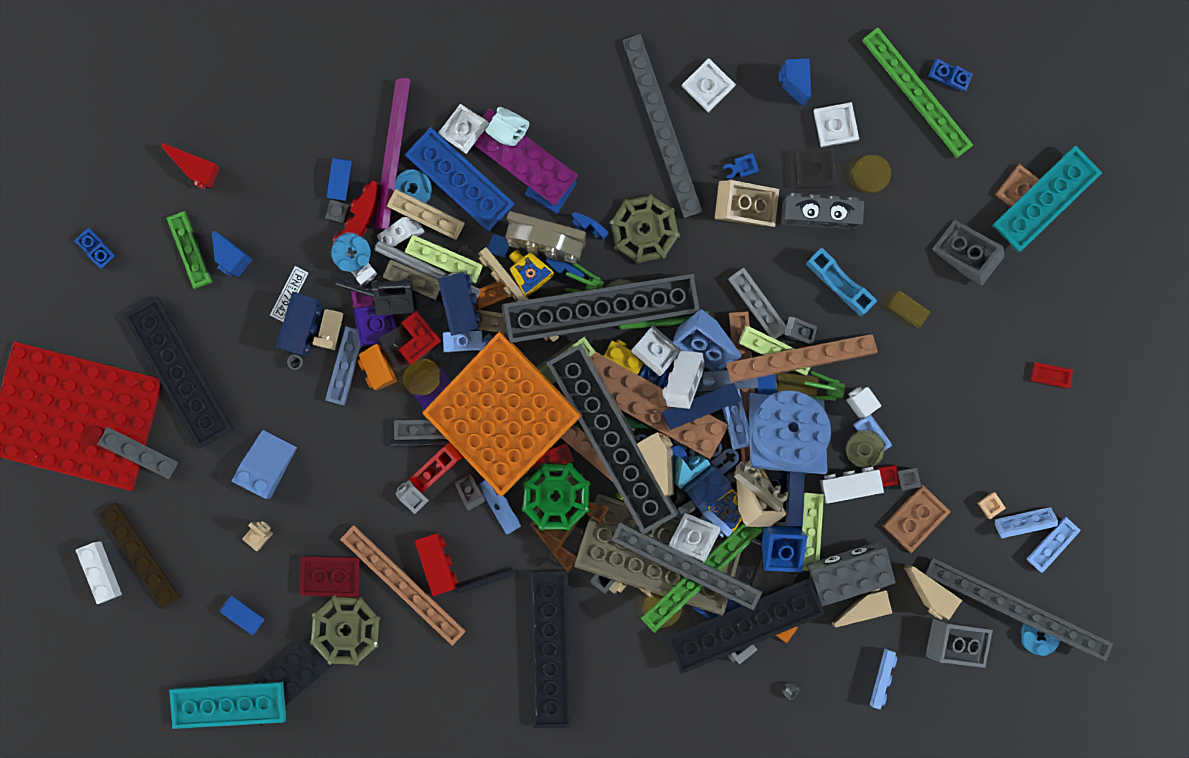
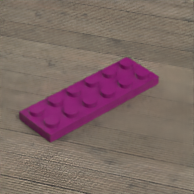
[473,109,578,206]

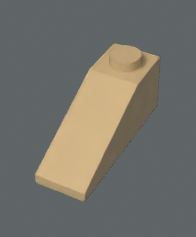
[832,588,892,627]

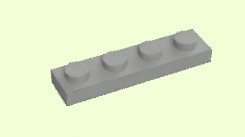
[728,268,786,339]

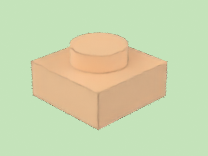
[978,492,1006,519]

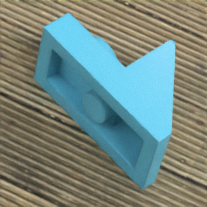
[674,455,711,489]

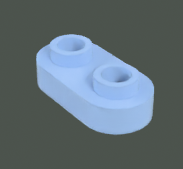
[700,508,733,538]

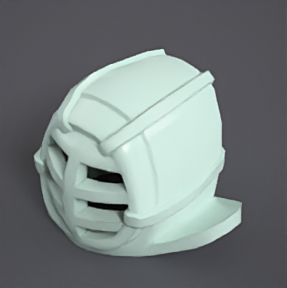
[486,107,529,146]

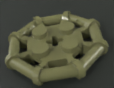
[609,194,680,264]
[309,595,381,666]

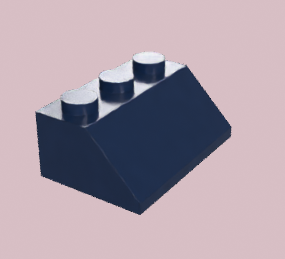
[438,270,482,336]
[276,291,323,356]
[765,469,804,526]

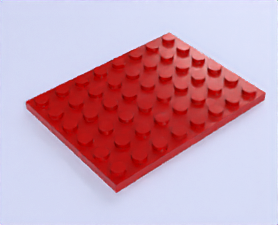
[0,342,162,491]

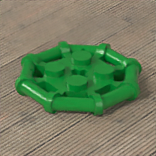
[521,463,590,531]

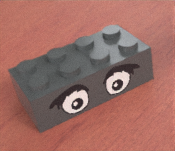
[781,193,864,230]
[807,541,896,606]

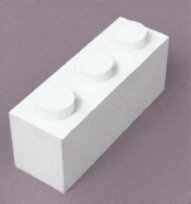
[663,351,705,409]
[820,467,884,503]
[76,541,122,604]

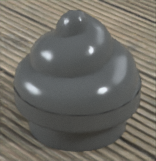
[670,486,688,505]

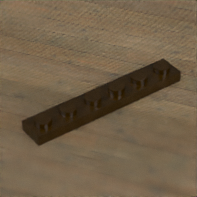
[99,502,181,609]

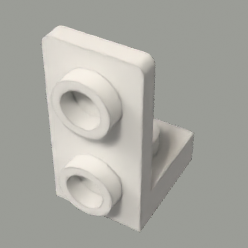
[377,217,424,247]
[345,247,378,287]

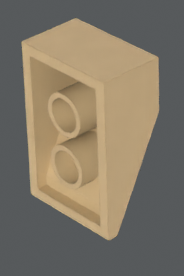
[715,180,779,227]
[637,432,674,496]
[736,464,786,527]
[904,564,962,620]

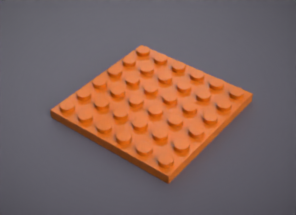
[422,331,582,497]

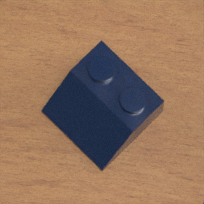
[681,461,732,513]

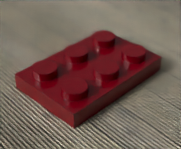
[300,556,360,597]

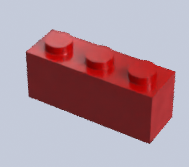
[415,533,458,596]

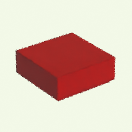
[876,465,899,487]

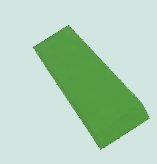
[166,211,212,289]

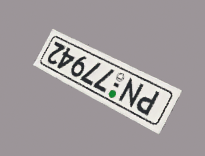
[270,266,308,322]

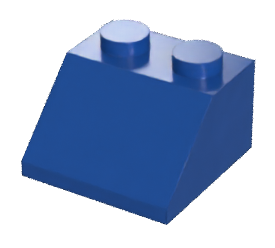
[779,59,811,106]
[212,230,253,277]
[761,526,808,572]

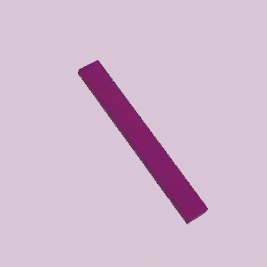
[374,78,410,230]

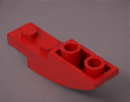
[332,180,379,245]

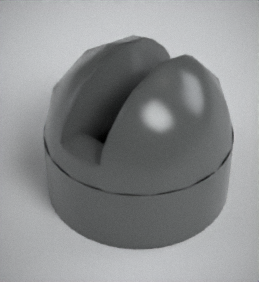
[287,354,303,370]
[782,683,799,700]

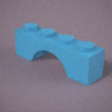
[806,247,877,317]

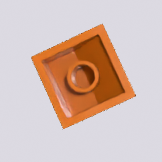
[358,344,397,391]

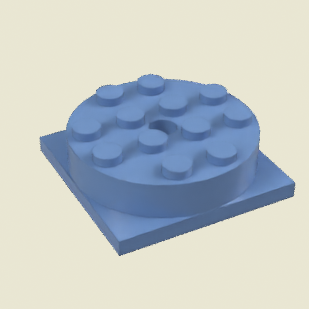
[749,391,831,474]

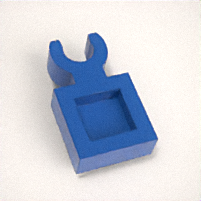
[723,153,759,180]

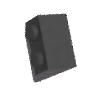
[932,220,1005,285]
[925,619,993,668]

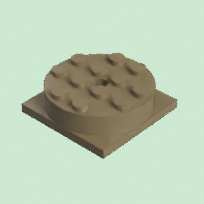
[505,211,586,264]

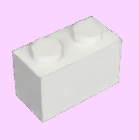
[846,387,881,418]

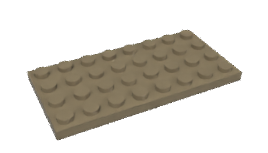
[574,494,741,616]

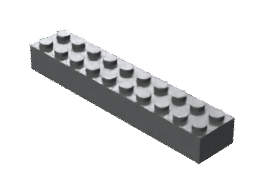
[501,274,699,343]
[547,343,678,534]

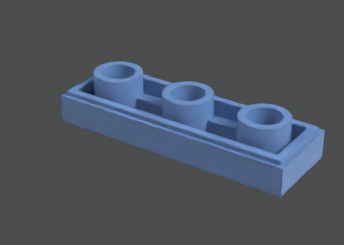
[478,480,521,534]

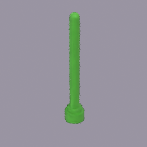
[618,311,709,330]

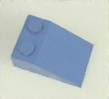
[673,309,741,371]
[232,430,297,499]

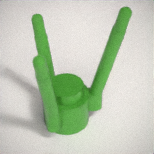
[565,262,604,293]
[804,371,845,401]

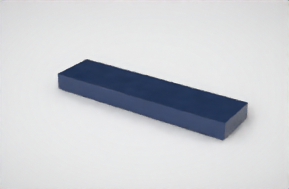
[662,383,741,430]

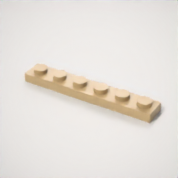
[479,247,559,343]

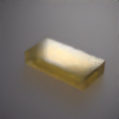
[887,290,930,328]
[777,373,818,396]

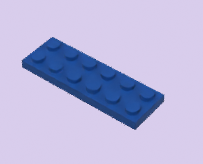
[405,127,515,232]

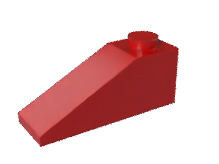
[161,143,220,189]
[409,443,463,493]

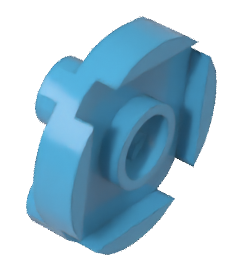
[394,169,432,203]
[331,232,370,272]
[1021,624,1060,656]

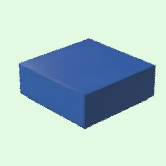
[488,233,510,259]

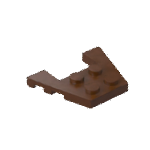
[530,493,610,572]

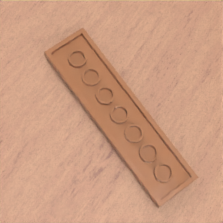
[591,352,729,459]

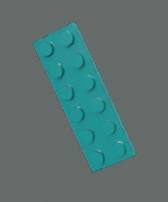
[992,145,1102,252]
[169,682,286,729]

